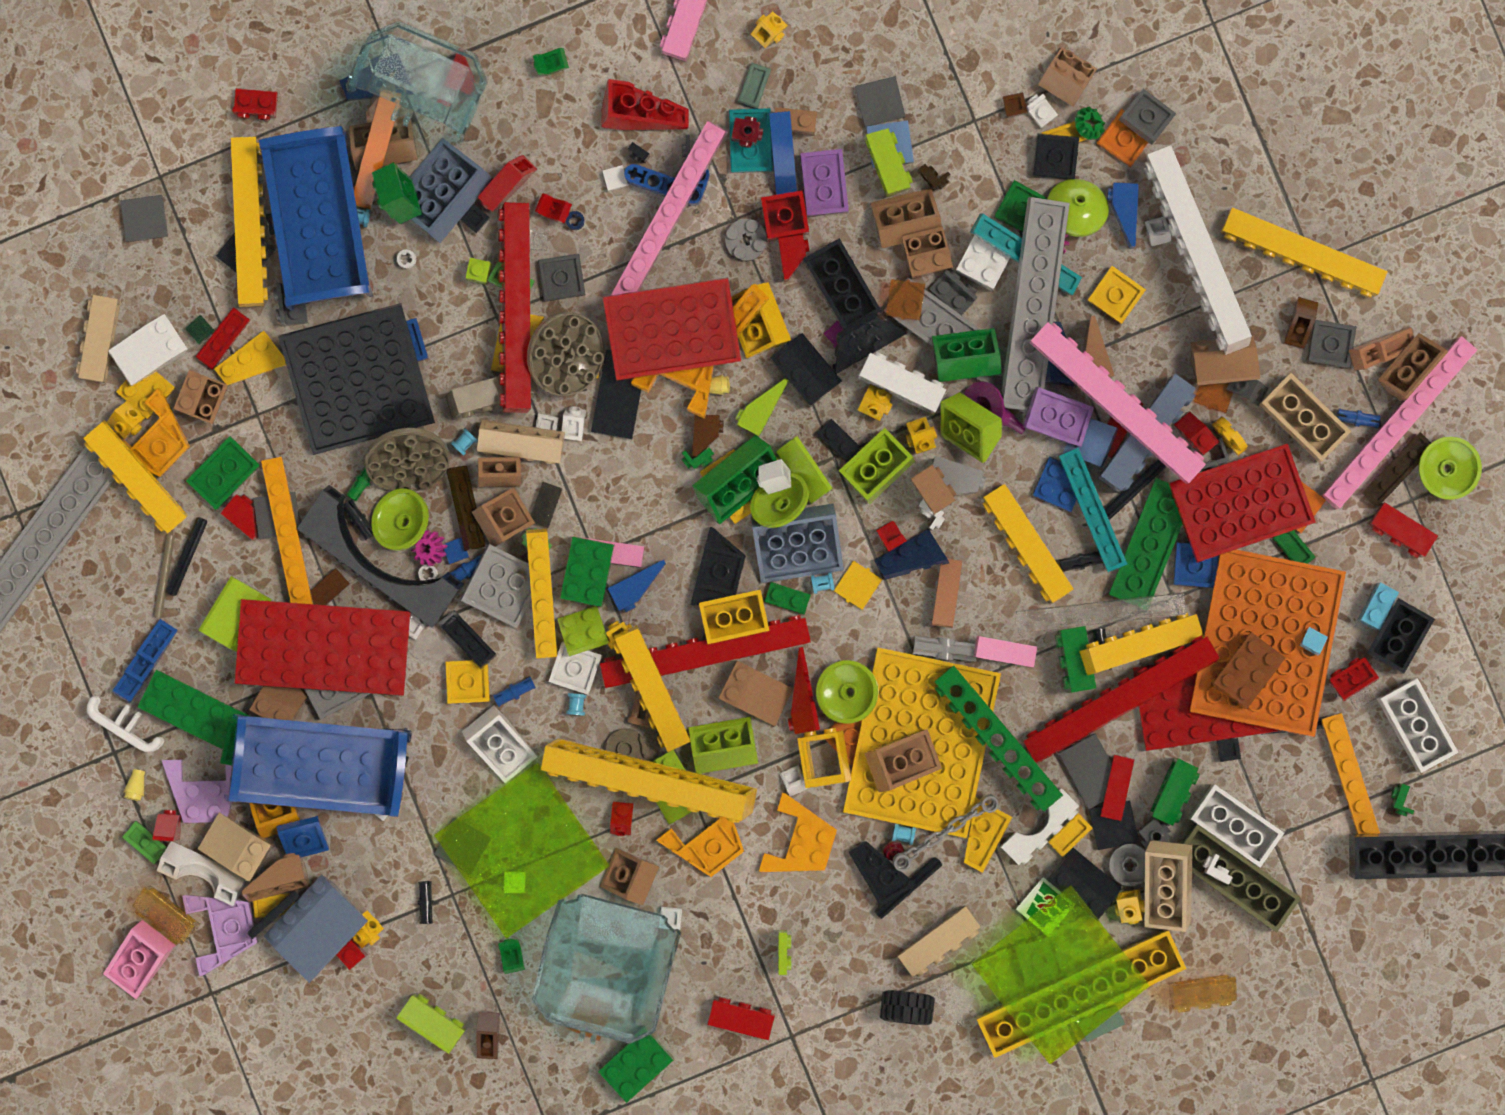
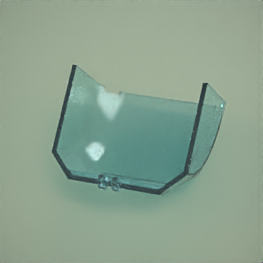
[532,894,681,1045]

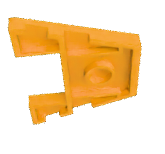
[631,366,714,419]
[116,388,190,477]
[759,792,837,872]
[657,816,744,877]

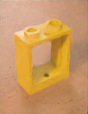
[797,728,851,788]

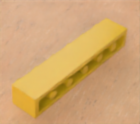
[83,420,188,534]
[982,484,1074,604]
[526,528,557,659]
[1080,612,1204,675]
[613,625,691,752]

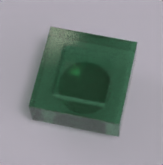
[185,315,215,345]

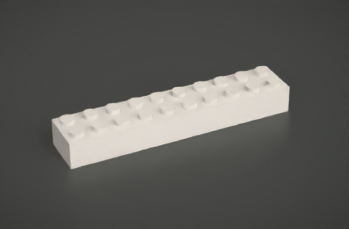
[1144,145,1252,355]

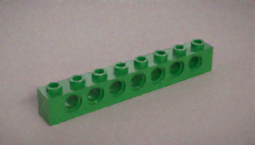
[934,666,1063,812]

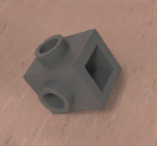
[1137,818,1171,849]

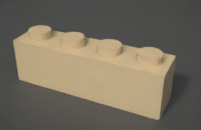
[76,295,121,383]
[477,420,565,464]
[897,906,981,977]

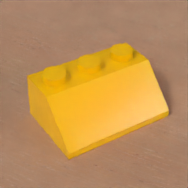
[731,282,791,358]
[699,589,770,644]

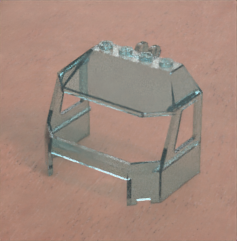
[346,21,488,143]

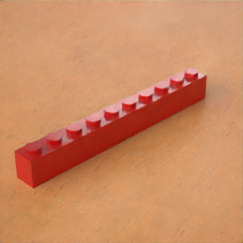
[498,202,531,413]
[600,615,811,688]
[1023,635,1221,764]

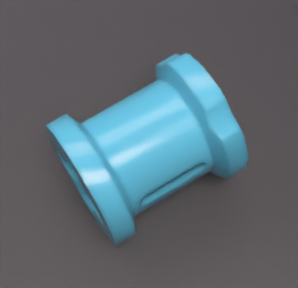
[357,209,371,228]
[451,428,478,456]
[811,572,835,594]
[566,693,587,716]
[892,823,916,845]

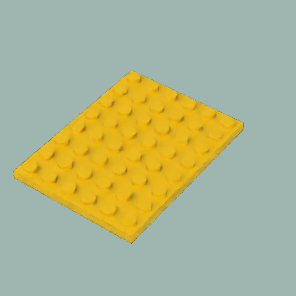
[843,647,1001,838]

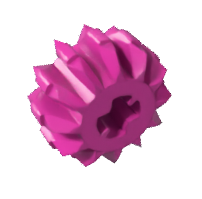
[411,530,448,566]

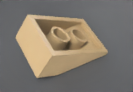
[198,812,274,882]

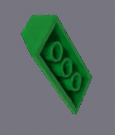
[692,435,777,525]

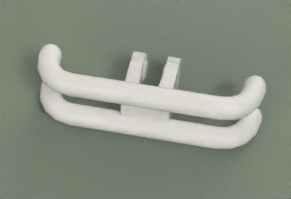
[87,696,164,752]

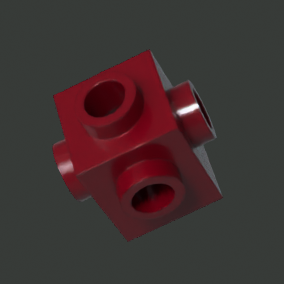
[731,116,763,148]

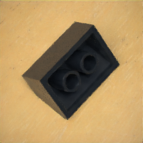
[770,333,842,408]
[1367,598,1435,674]
[1046,848,1122,921]

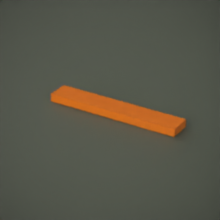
[354,89,401,209]

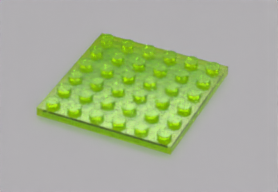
[434,763,610,939]
[971,885,1150,1064]

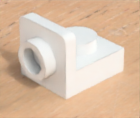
[1026,94,1058,129]
[562,406,586,441]
[918,499,945,530]
[1203,853,1233,885]

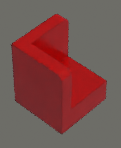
[876,521,907,552]

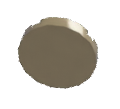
[605,729,647,760]

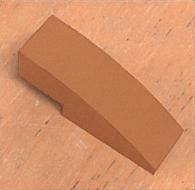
[1349,328,1414,370]
[932,559,962,628]

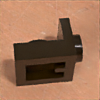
[917,164,951,191]

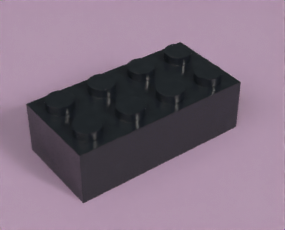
[803,238,882,330]

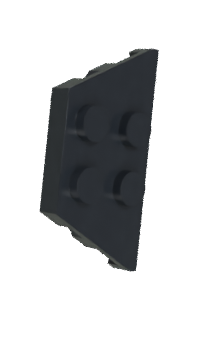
[832,313,906,374]
[690,527,746,606]

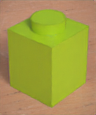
[465,258,492,285]

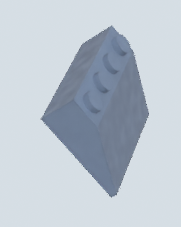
[410,138,493,243]
[751,503,844,583]
[264,875,368,983]

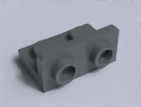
[929,269,977,316]
[273,283,308,326]

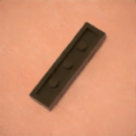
[1362,432,1431,508]
[446,465,486,551]

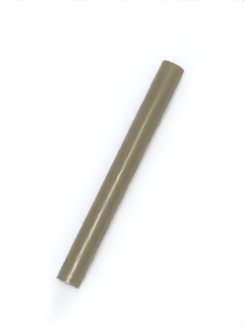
[154,534,175,618]

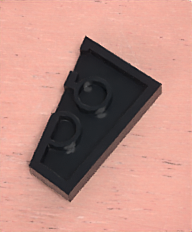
[849,841,917,906]

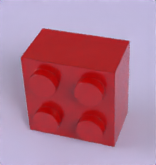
[761,191,809,242]

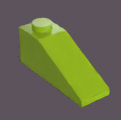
[735,379,789,437]

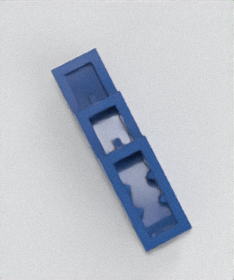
[769,111,797,195]
[112,619,178,704]

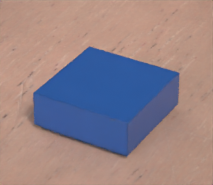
[444,537,469,564]

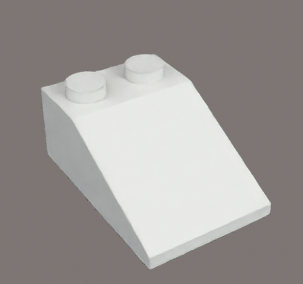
[108,314,187,386]
[462,705,537,783]

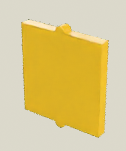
[834,561,883,610]

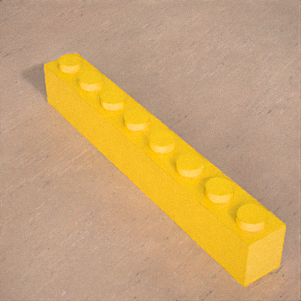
[231,137,268,307]
[1220,207,1388,298]

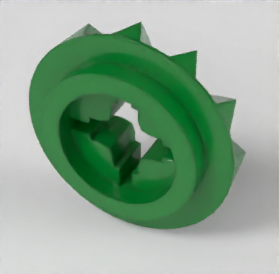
[1075,106,1106,140]

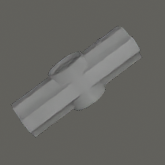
[913,636,976,662]

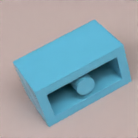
[1358,583,1399,630]

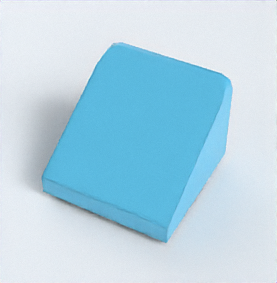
[1299,627,1328,656]

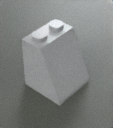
[921,456,986,499]

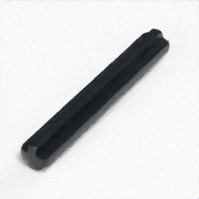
[1105,459,1166,520]
[166,517,208,596]
[874,857,942,919]

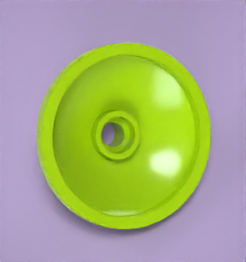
[1047,179,1109,237]
[1418,437,1482,500]
[750,473,809,528]
[371,488,429,551]
[816,660,879,724]

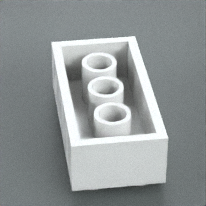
[858,352,946,415]
[1377,678,1458,773]
[1188,784,1284,868]

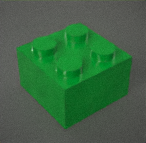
[372,162,422,224]

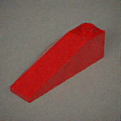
[601,79,689,130]
[788,647,820,734]

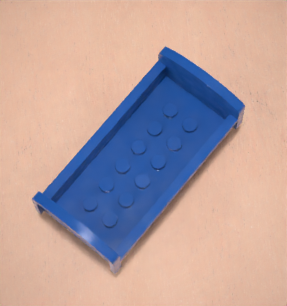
[258,126,373,311]
[224,714,407,817]

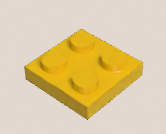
[1087,266,1146,324]
[116,372,176,420]
[445,660,490,704]

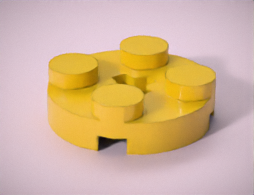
[1211,416,1248,456]

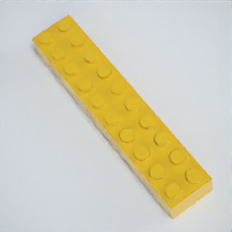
[541,738,757,823]
[975,929,1187,1058]

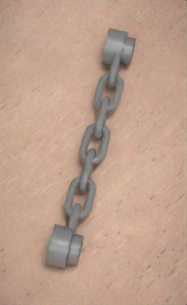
[893,794,999,871]

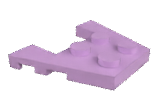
[162,760,233,823]
[182,895,258,976]

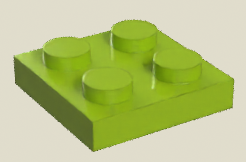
[557,606,609,657]
[778,930,791,975]

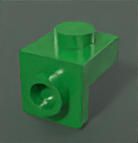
[533,48,569,76]
[681,447,715,470]
[1391,783,1415,817]
[498,939,525,974]

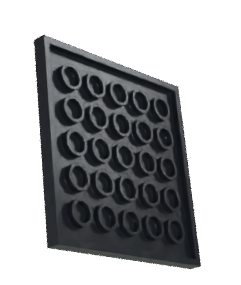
[278,303,435,455]

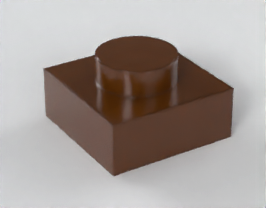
[1002,92,1027,118]

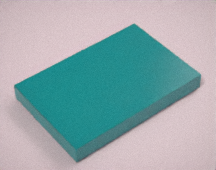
[729,108,773,173]

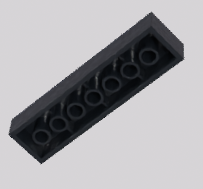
[1349,831,1505,879]

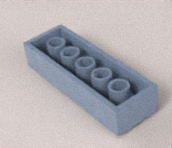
[1098,373,1196,493]

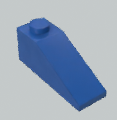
[1107,182,1139,249]
[608,560,666,613]

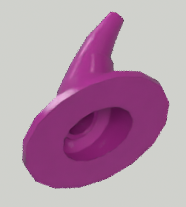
[964,381,1026,434]

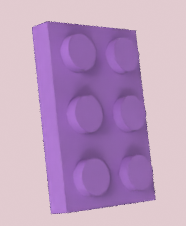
[800,149,849,216]
[1023,387,1094,447]

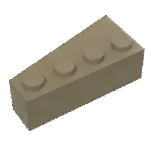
[445,376,538,420]

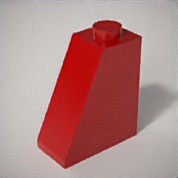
[478,155,538,212]

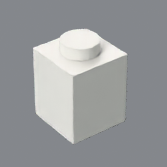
[757,459,791,494]

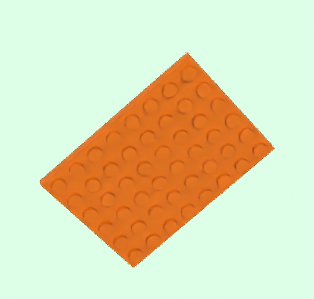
[1189,550,1346,737]

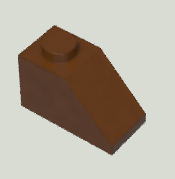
[1284,297,1319,349]
[692,415,724,457]
[476,1012,500,1059]

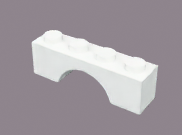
[1000,788,1079,865]
[157,841,246,906]

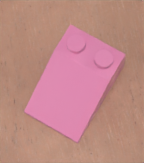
[103,920,175,999]

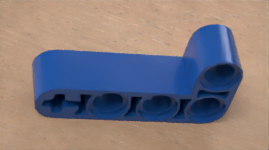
[624,164,710,206]

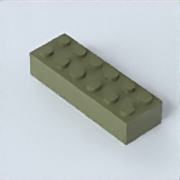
[1181,824,1301,933]

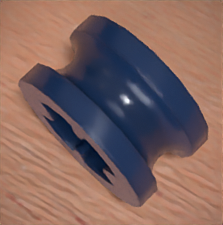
[566,211,585,230]

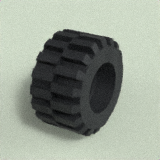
[880,990,935,1025]

